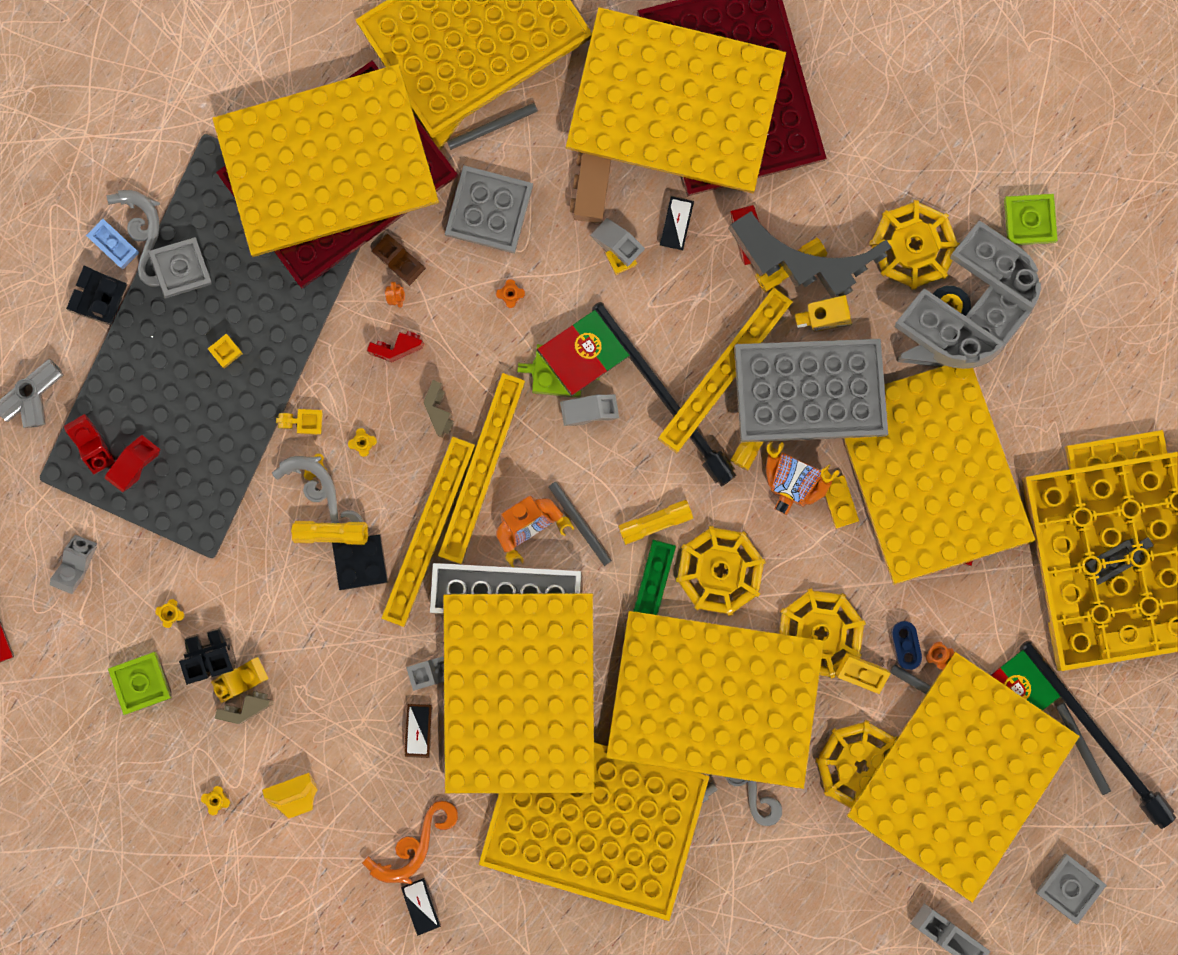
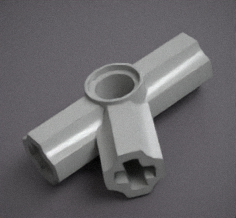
[0,359,64,428]

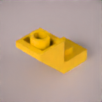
[211,657,269,704]

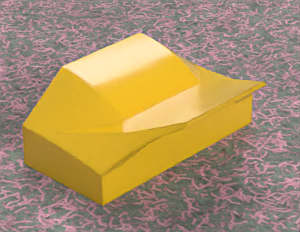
[262,773,318,819]

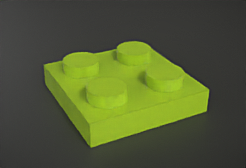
[1004,194,1058,245]
[108,652,172,715]

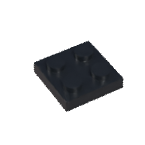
[332,534,388,591]

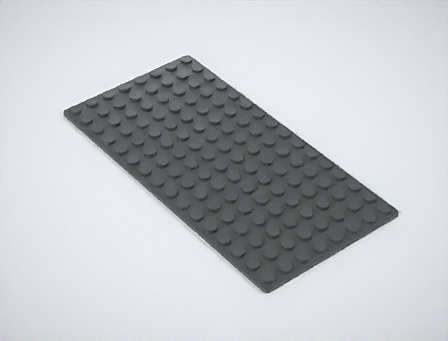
[40,134,361,558]

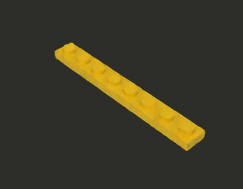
[658,287,793,454]
[438,373,525,565]
[381,436,475,627]

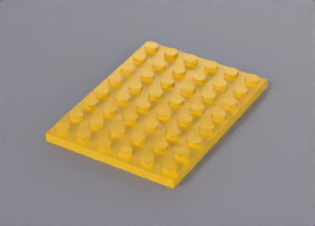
[355,0,592,139]
[565,7,786,193]
[212,64,439,257]
[843,366,1035,585]
[443,593,594,793]
[606,611,824,789]
[846,652,1080,903]
[478,742,710,921]

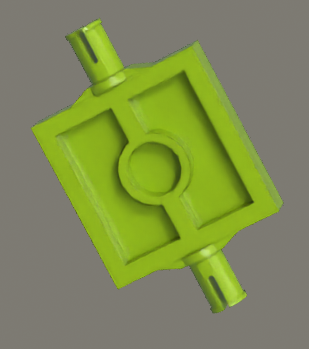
[517,344,600,398]

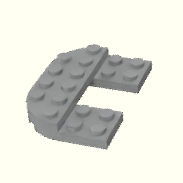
[894,220,1041,369]

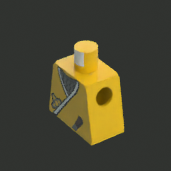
[795,295,852,332]

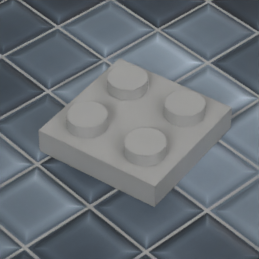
[148,237,212,299]
[1035,853,1107,924]

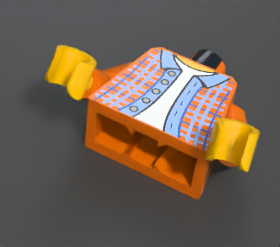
[766,441,839,515]
[496,496,574,568]

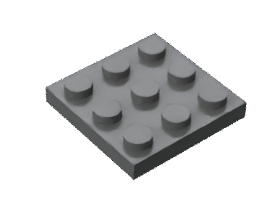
[445,165,533,254]

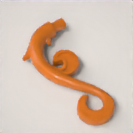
[362,801,458,884]

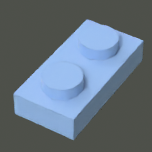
[86,219,140,270]

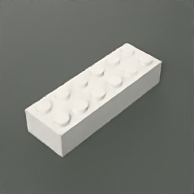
[430,563,581,614]

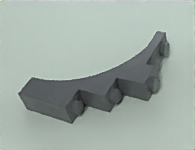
[728,212,892,298]

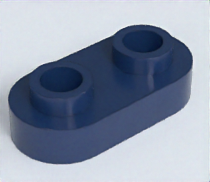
[891,621,922,670]

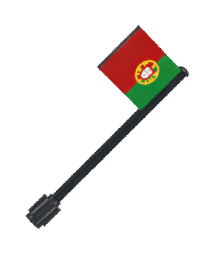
[537,302,737,487]
[990,641,1176,829]

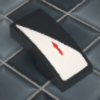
[660,196,694,251]
[401,878,441,936]

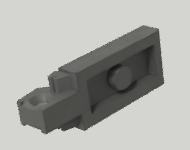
[1085,537,1153,585]

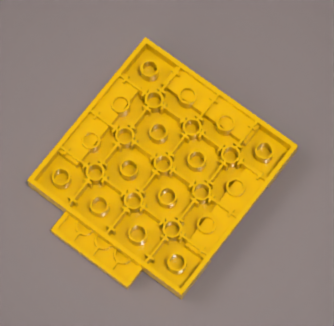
[1021,430,1178,671]

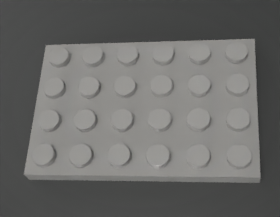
[734,339,888,442]

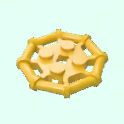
[869,200,960,290]
[675,525,766,616]
[779,588,866,679]
[815,720,898,809]

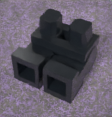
[66,265,127,326]
[179,627,236,685]

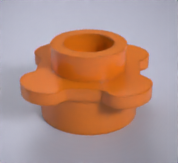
[496,279,525,308]
[385,282,405,308]
[926,642,955,670]

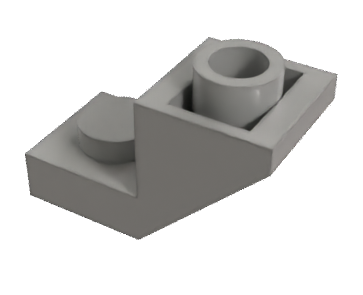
[590,218,645,267]
[560,394,619,426]
[50,535,97,594]

